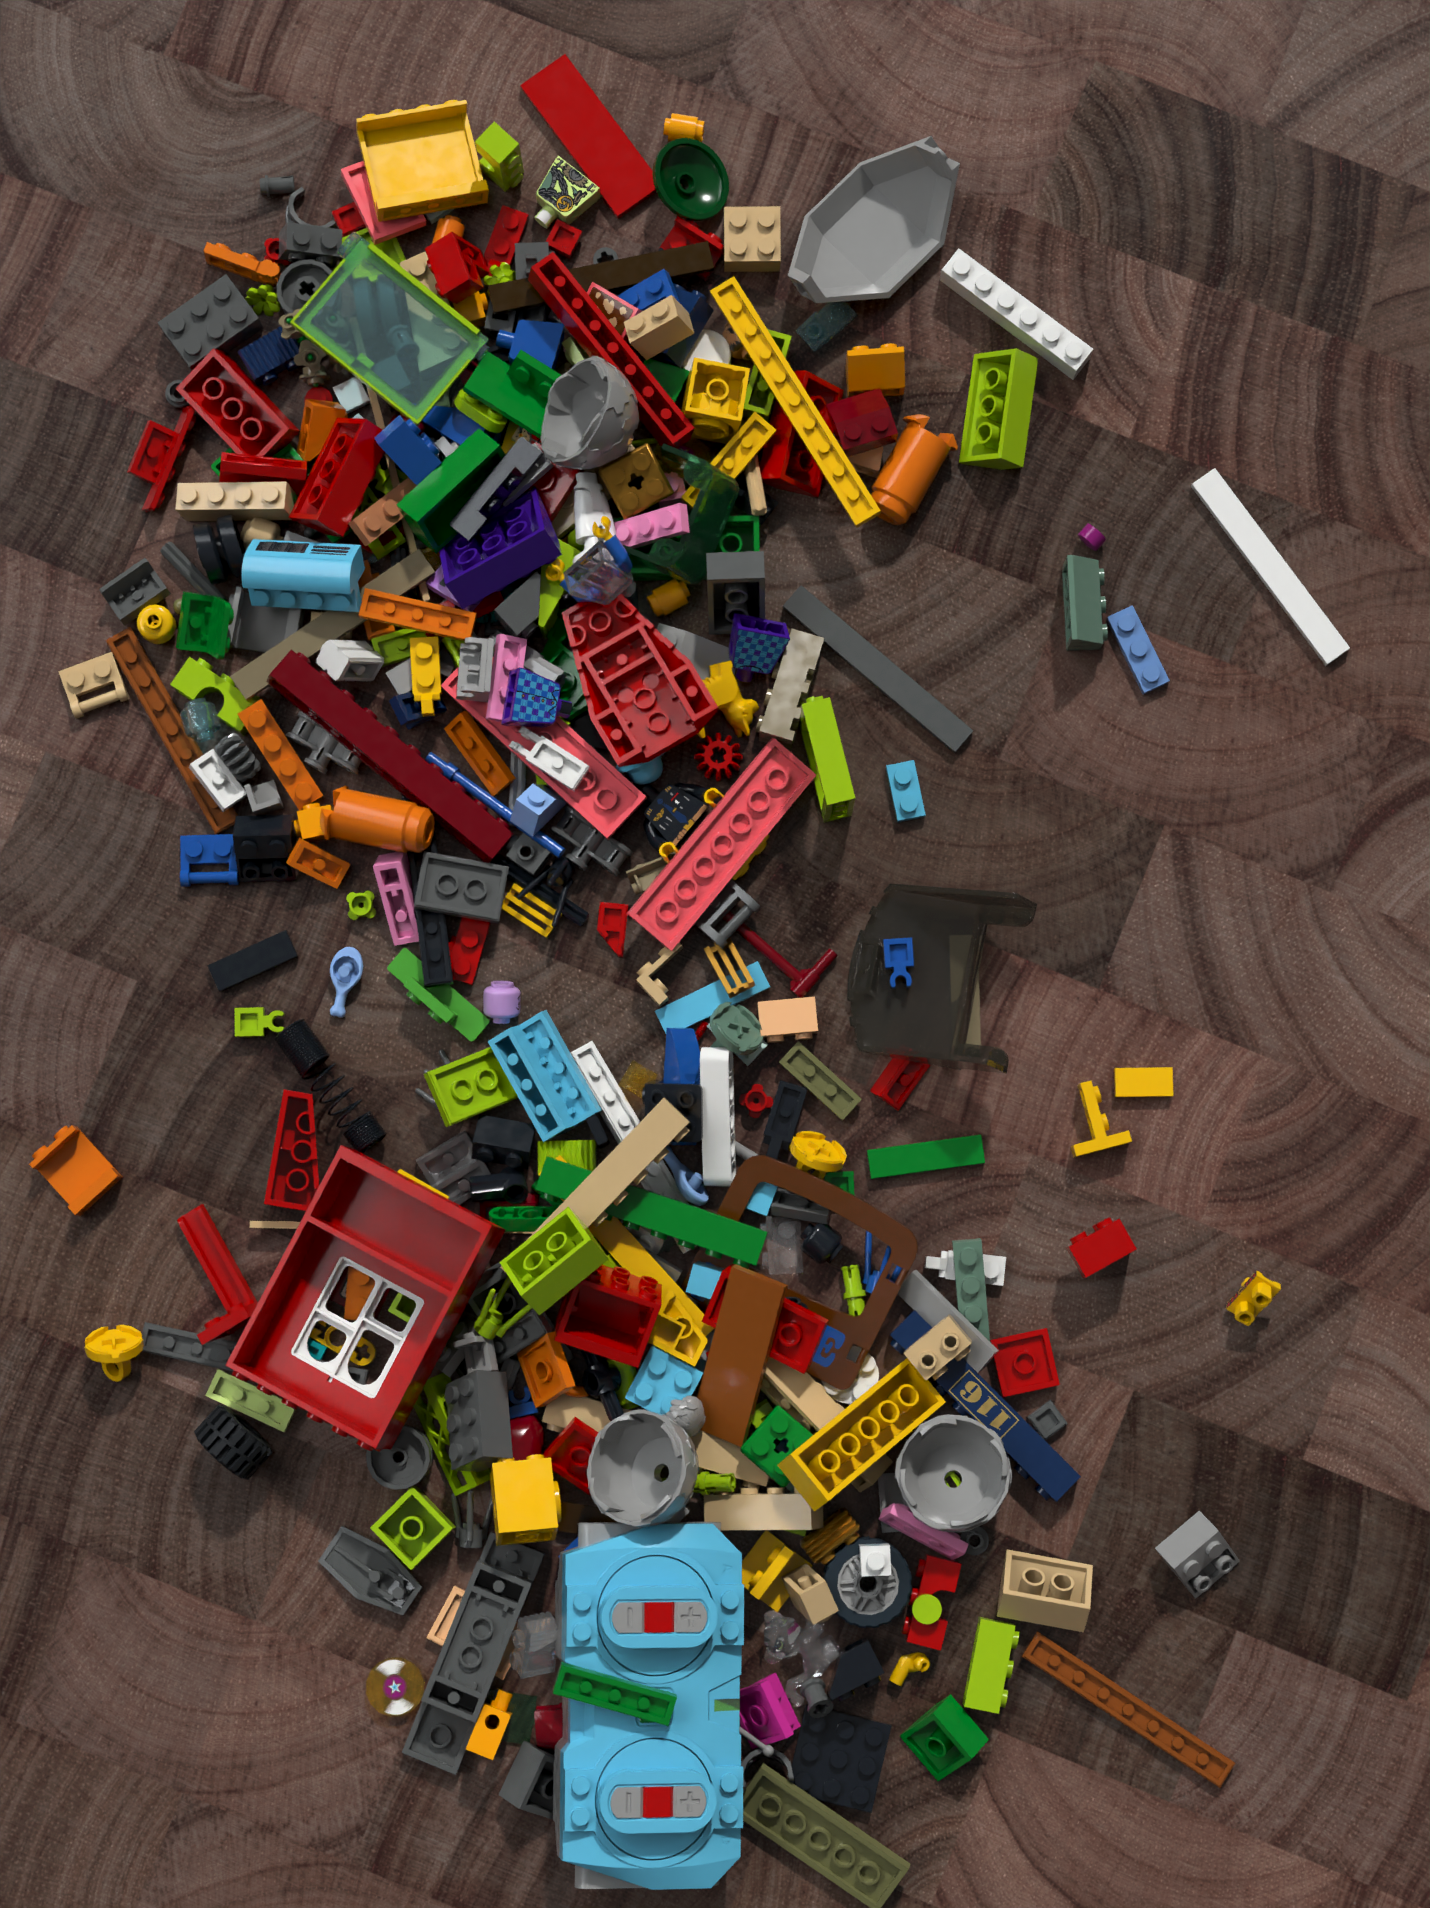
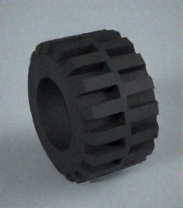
[194,1404,273,1480]

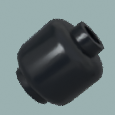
[800,1223,843,1264]

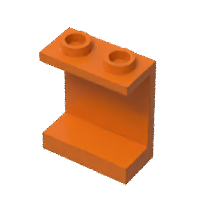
[29,1125,123,1216]

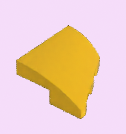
[648,1290,708,1367]

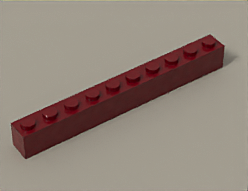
[266,649,513,863]

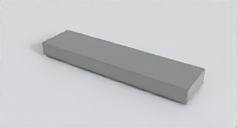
[898,1270,999,1373]

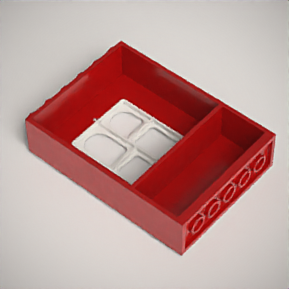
[225,1145,505,1452]

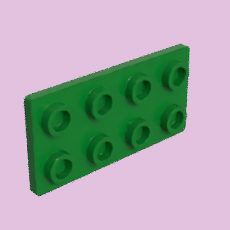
[463,350,561,439]

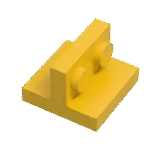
[742,1530,812,1612]

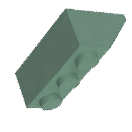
[1062,555,1108,651]

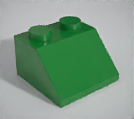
[900,1694,989,1781]

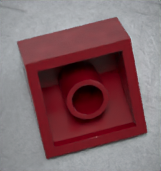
[825,388,898,457]

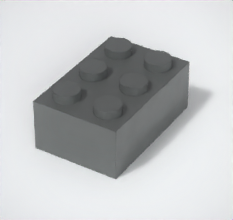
[157,274,263,371]
[706,551,765,635]
[444,1370,513,1472]

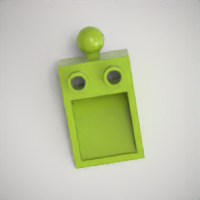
[538,529,589,639]

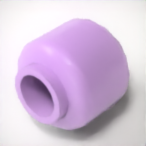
[483,981,521,1024]

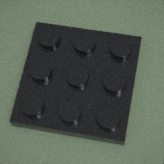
[788,1704,892,1813]

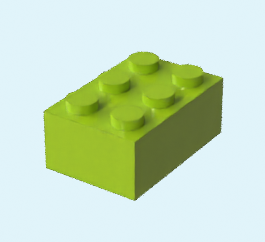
[499,1206,609,1315]

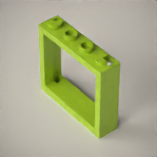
[799,696,855,823]

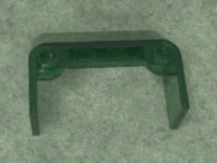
[622,443,739,584]

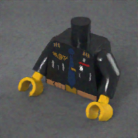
[641,782,724,864]

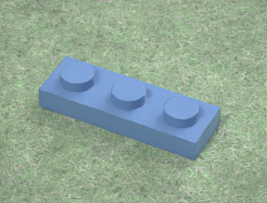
[1106,605,1170,695]

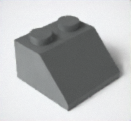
[494,572,541,640]
[499,1741,555,1820]

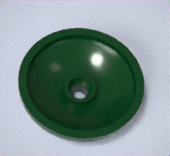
[652,138,729,221]

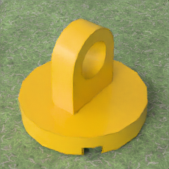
[789,1131,847,1179]
[85,1325,144,1382]

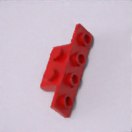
[127,405,196,512]

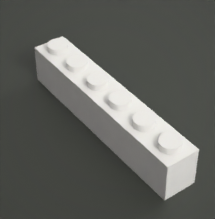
[940,248,1093,380]

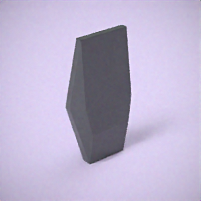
[318,1526,423,1615]

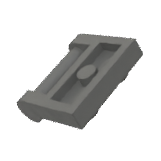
[694,880,761,949]

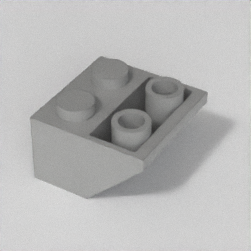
[1155,1511,1240,1599]

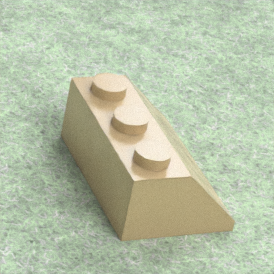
[997,1549,1093,1632]

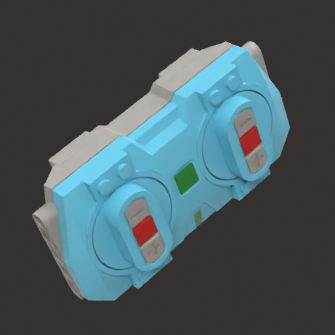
[553,1522,744,1890]

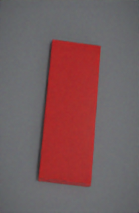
[520,54,656,219]

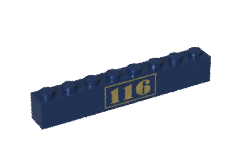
[889,1310,1081,1502]

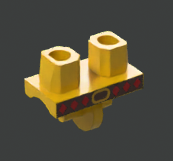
[1226,1271,1281,1326]

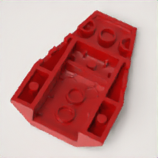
[562,584,719,767]

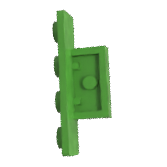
[387,948,490,1042]

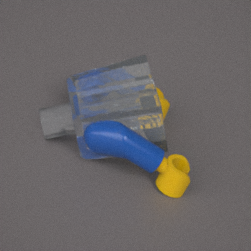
[545,516,636,605]

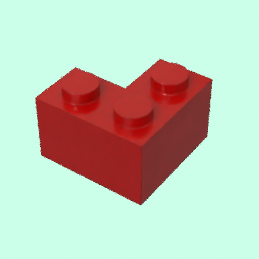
[425,232,489,304]
[1066,1217,1137,1278]

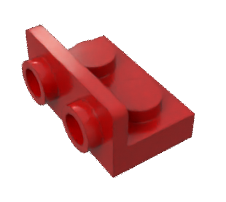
[659,216,724,281]

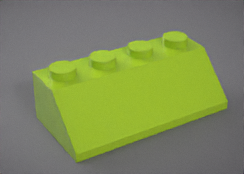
[959,348,1038,470]

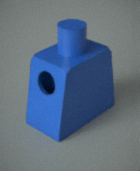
[496,320,566,371]

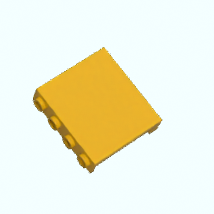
[356,100,489,222]

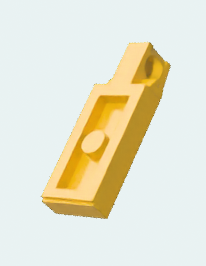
[410,636,442,717]

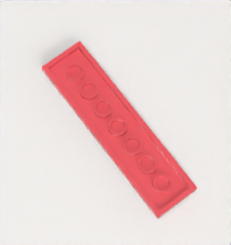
[441,657,647,840]
[627,738,816,951]

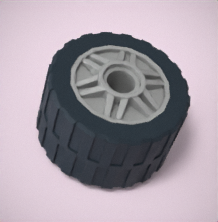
[823,1536,912,1628]

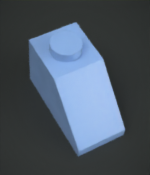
[510,784,567,837]

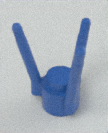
[862,1231,902,1293]

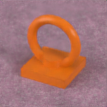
[517,1332,589,1408]

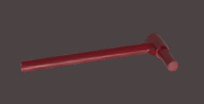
[722,911,838,998]

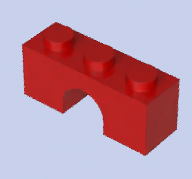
[902,1554,962,1651]

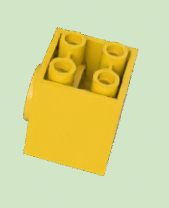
[681,357,750,444]
[490,1454,561,1546]

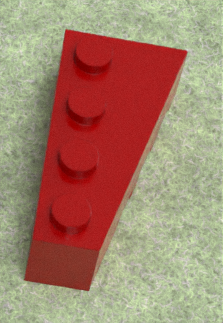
[264,1089,319,1211]

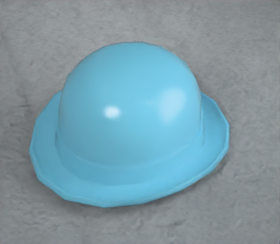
[616,753,664,785]

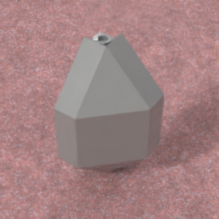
[788,136,960,303]

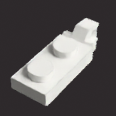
[924,1250,1006,1286]

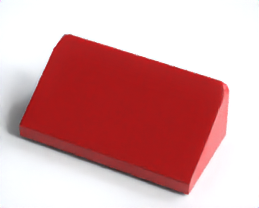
[870,1045,931,1111]

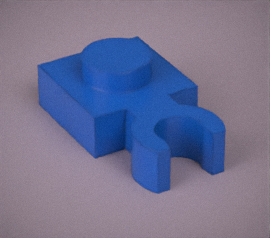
[883,937,914,989]

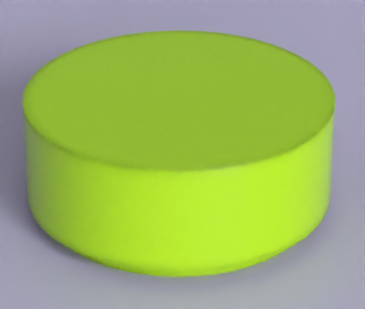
[912,1594,942,1624]

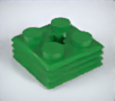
[740,1406,813,1487]

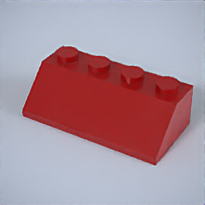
[175,348,300,457]
[760,370,844,497]
[288,418,386,537]

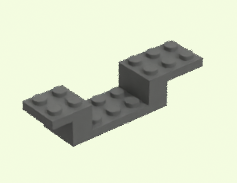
[402,1531,545,1775]

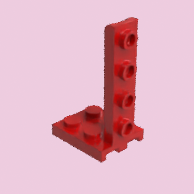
[177,1204,258,1345]

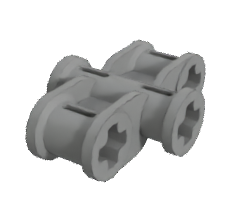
[286,711,362,775]

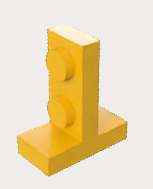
[1071,1080,1132,1158]

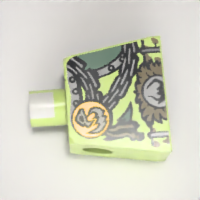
[534,156,601,229]

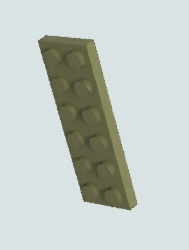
[743,1763,910,1908]

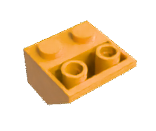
[845,343,905,398]

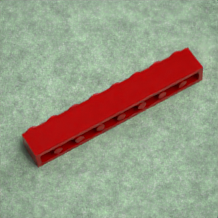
[528,252,695,455]

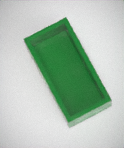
[396,429,505,554]

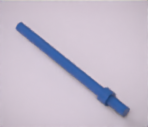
[425,752,565,858]

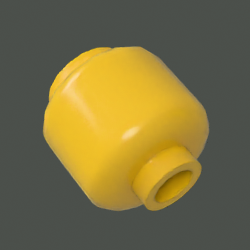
[137,604,176,644]

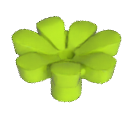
[483,262,516,296]
[245,284,281,316]

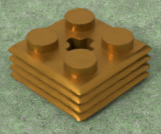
[598,443,674,519]
[800,1507,860,1565]

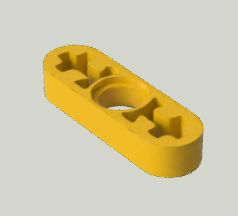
[310,1321,376,1366]

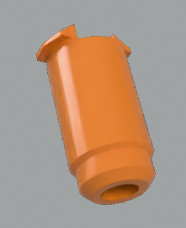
[871,414,958,525]
[320,786,435,853]

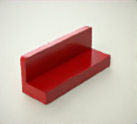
[219,452,307,495]

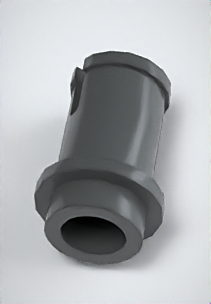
[260,175,295,198]

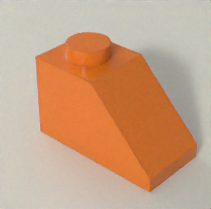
[297,399,348,461]

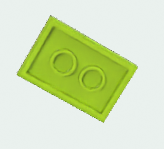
[423,1047,518,1127]

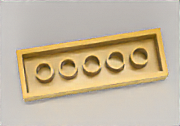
[777,1358,946,1512]

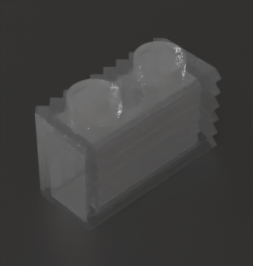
[509,1611,558,1679]

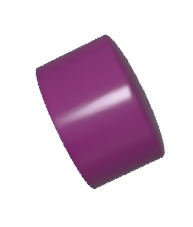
[1078,523,1106,551]

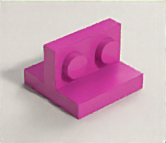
[738,1672,801,1749]

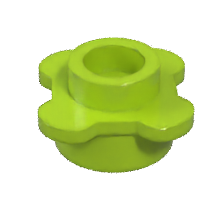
[346,890,376,920]

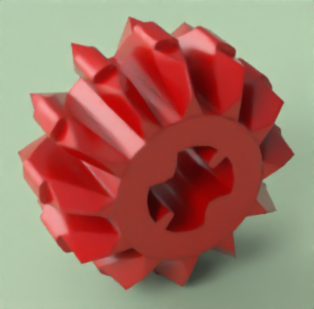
[694,733,743,782]

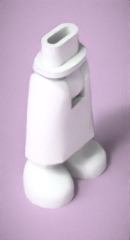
[572,472,616,571]

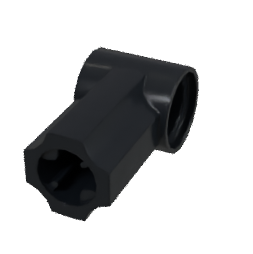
[469,1166,529,1204]

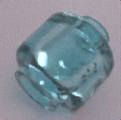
[180,698,221,742]

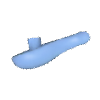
[330,947,363,1018]
[663,1145,709,1206]

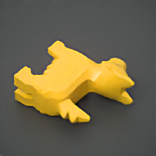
[697,660,759,739]

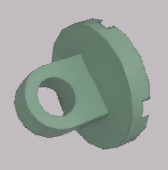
[710,1002,763,1055]

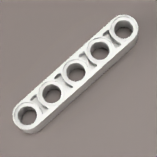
[700,1047,736,1187]

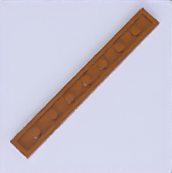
[105,627,238,835]
[1021,1631,1235,1788]

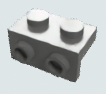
[99,558,171,626]

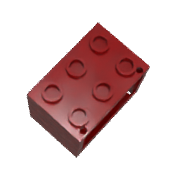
[554,1264,662,1368]

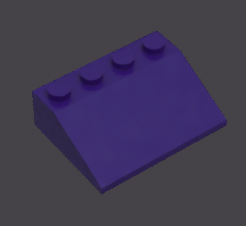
[439,487,562,609]

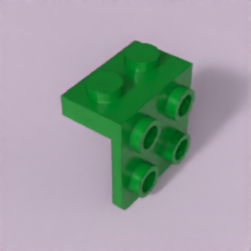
[176,592,234,660]

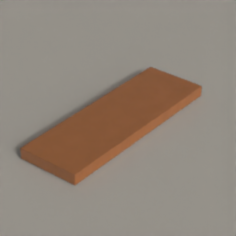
[697,1264,788,1447]

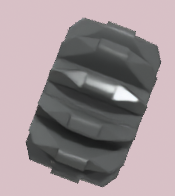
[215,733,261,782]

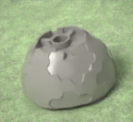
[541,356,639,470]
[587,1409,699,1528]
[895,1414,1012,1532]

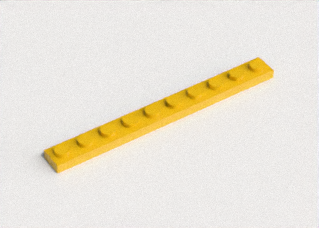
[710,276,881,528]

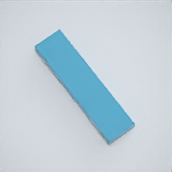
[655,961,770,1034]

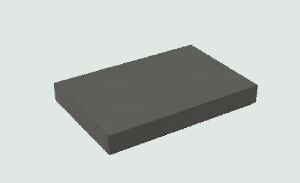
[414,851,509,924]

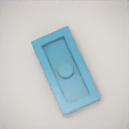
[886,760,926,822]

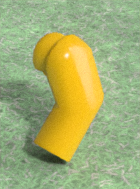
[889,1652,930,1686]

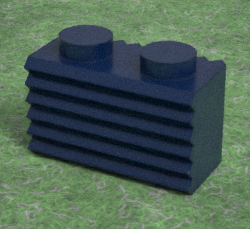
[238,326,300,386]

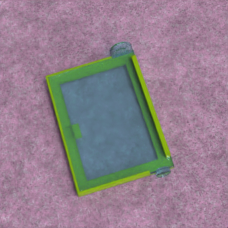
[290,232,490,426]

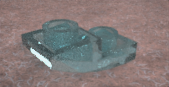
[795,301,858,352]

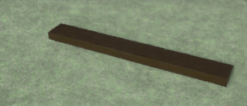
[488,241,714,315]

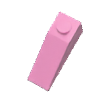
[373,852,419,946]

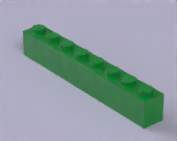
[535,1156,768,1269]

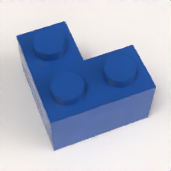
[374,415,442,486]

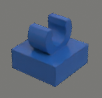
[508,1385,539,1419]

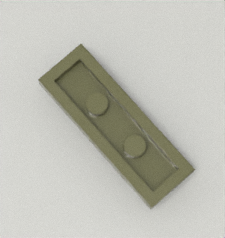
[779,1041,862,1121]

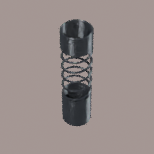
[274,1019,387,1153]

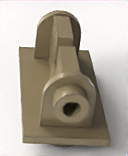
[626,850,679,895]

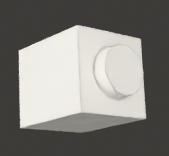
[859,1543,891,1577]

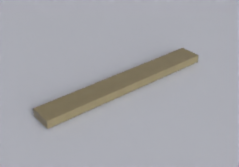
[230,549,436,701]

